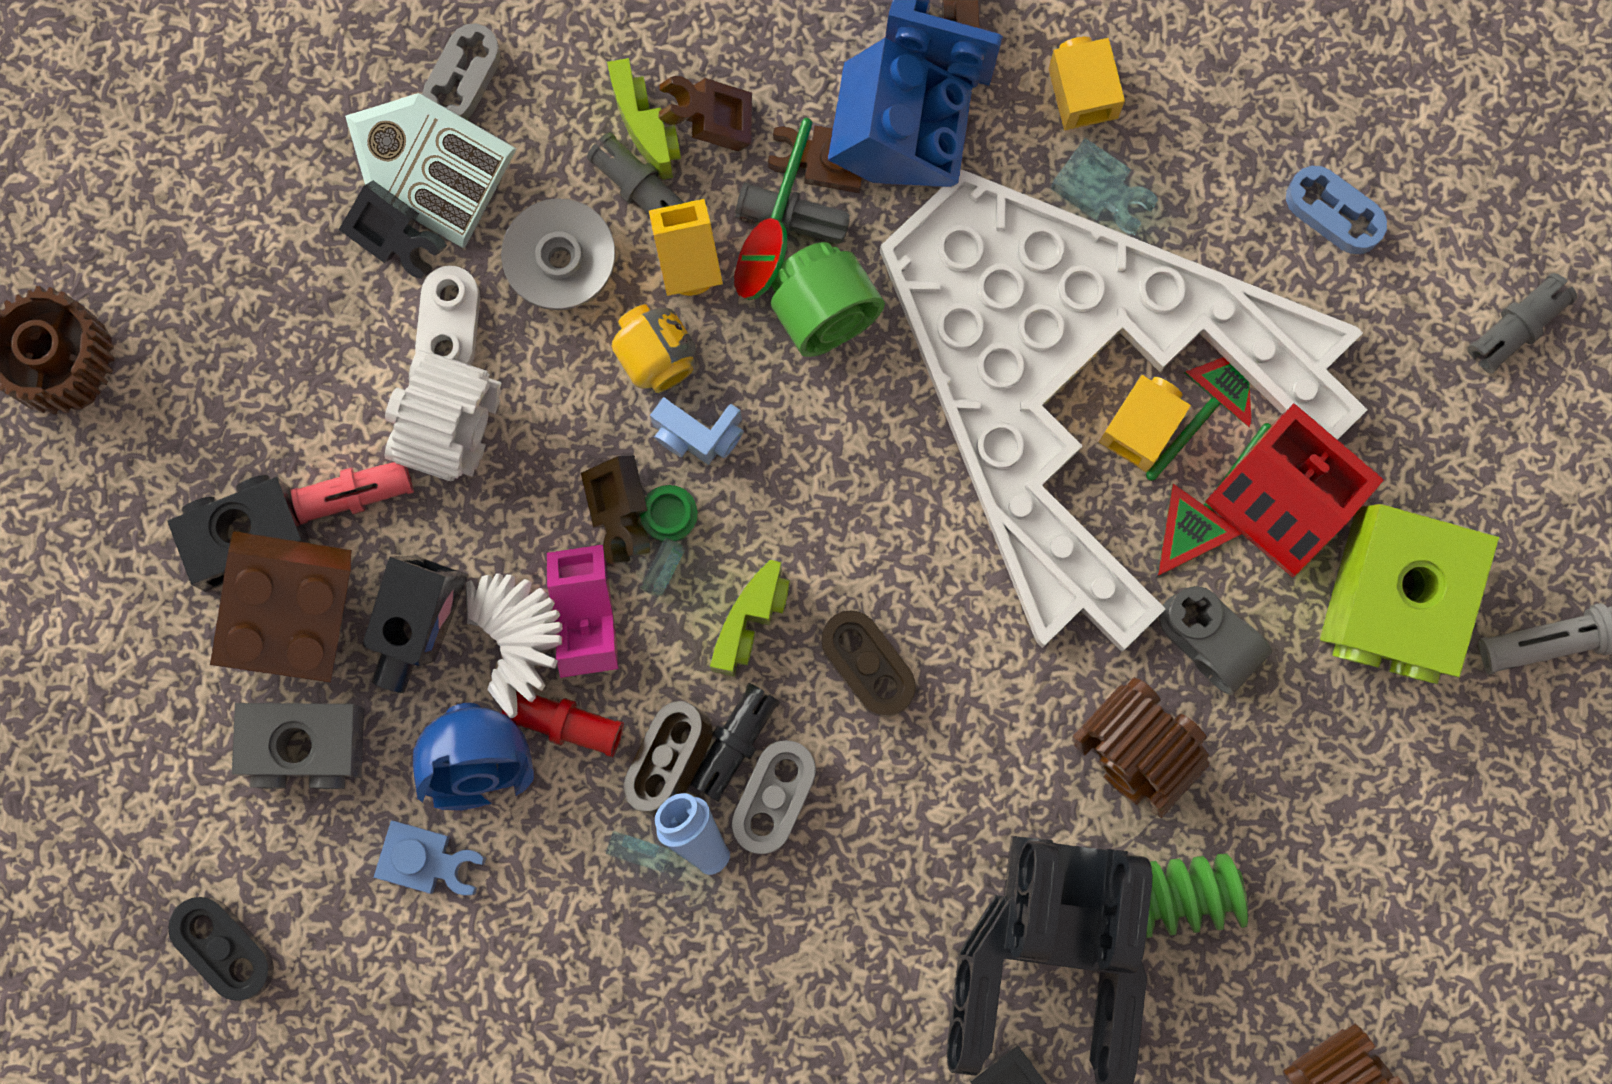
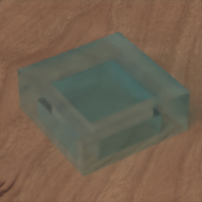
[606,831,673,873]

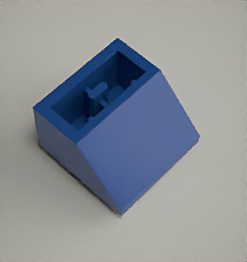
[828,38,973,187]

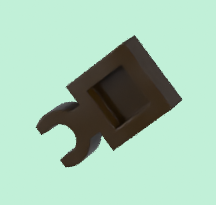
[580,455,650,564]

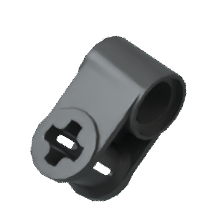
[1159,586,1273,695]

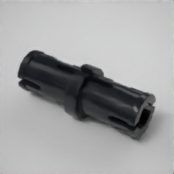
[690,683,781,802]

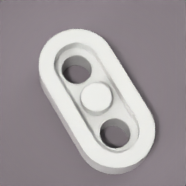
[415,266,480,366]

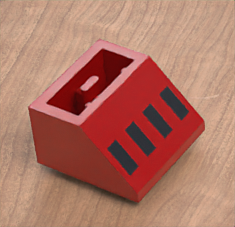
[1205,403,1384,578]

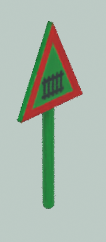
[1146,357,1252,481]
[1157,423,1272,577]

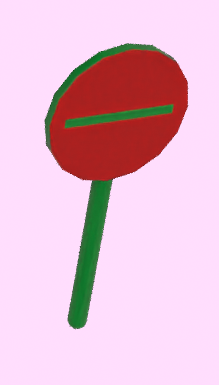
[734,118,813,300]

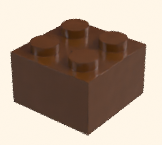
[210,531,352,683]

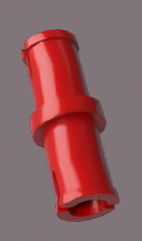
[502,690,624,757]

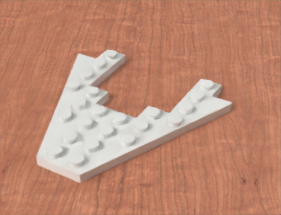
[880,169,1367,652]

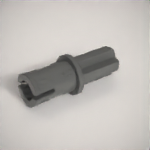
[735,182,850,244]

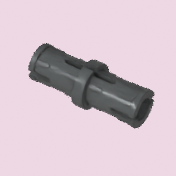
[587,132,685,216]
[1467,273,1577,374]

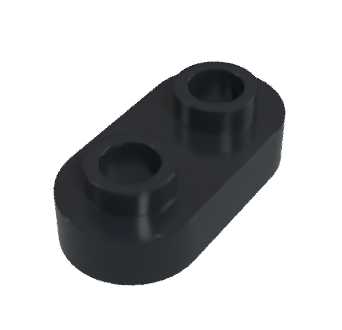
[168,897,274,1001]

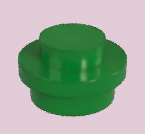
[640,485,698,543]

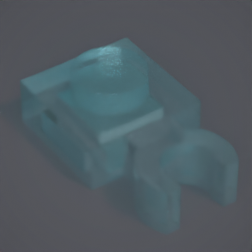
[1050,138,1158,235]

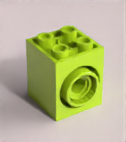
[1320,504,1499,685]

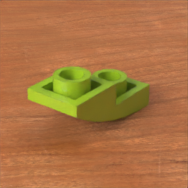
[607,58,681,180]
[710,560,791,677]

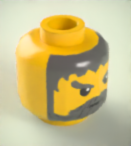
[611,304,697,393]

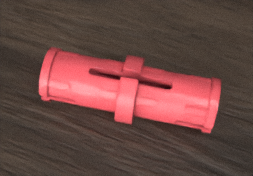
[291,462,414,524]

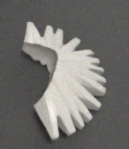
[466,574,563,718]

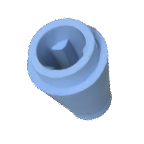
[655,793,730,875]

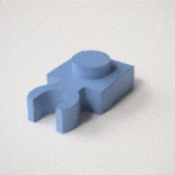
[374,820,486,895]

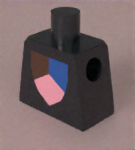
[363,555,469,693]

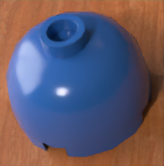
[413,703,534,811]

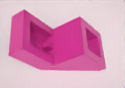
[547,545,618,678]

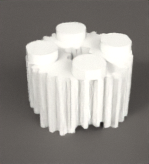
[384,350,501,482]

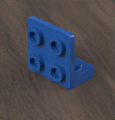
[885,0,1003,88]

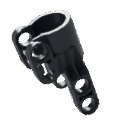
[946,836,1153,1084]

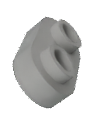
[732,740,816,854]

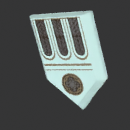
[345,93,517,248]

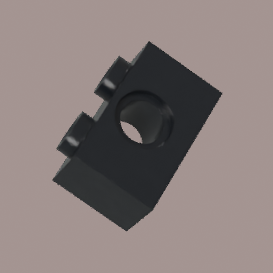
[167,475,311,592]

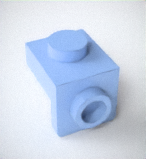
[650,397,744,465]

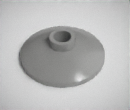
[501,198,616,310]

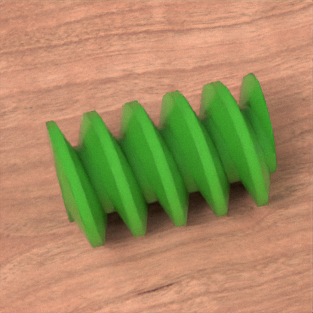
[1146,853,1248,938]

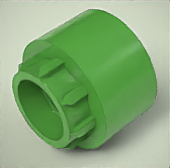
[771,242,885,357]

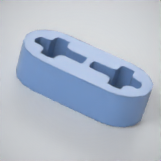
[1286,166,1387,255]

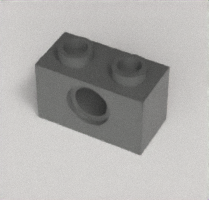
[232,703,364,789]

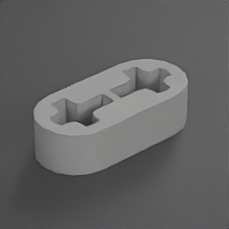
[422,23,501,120]

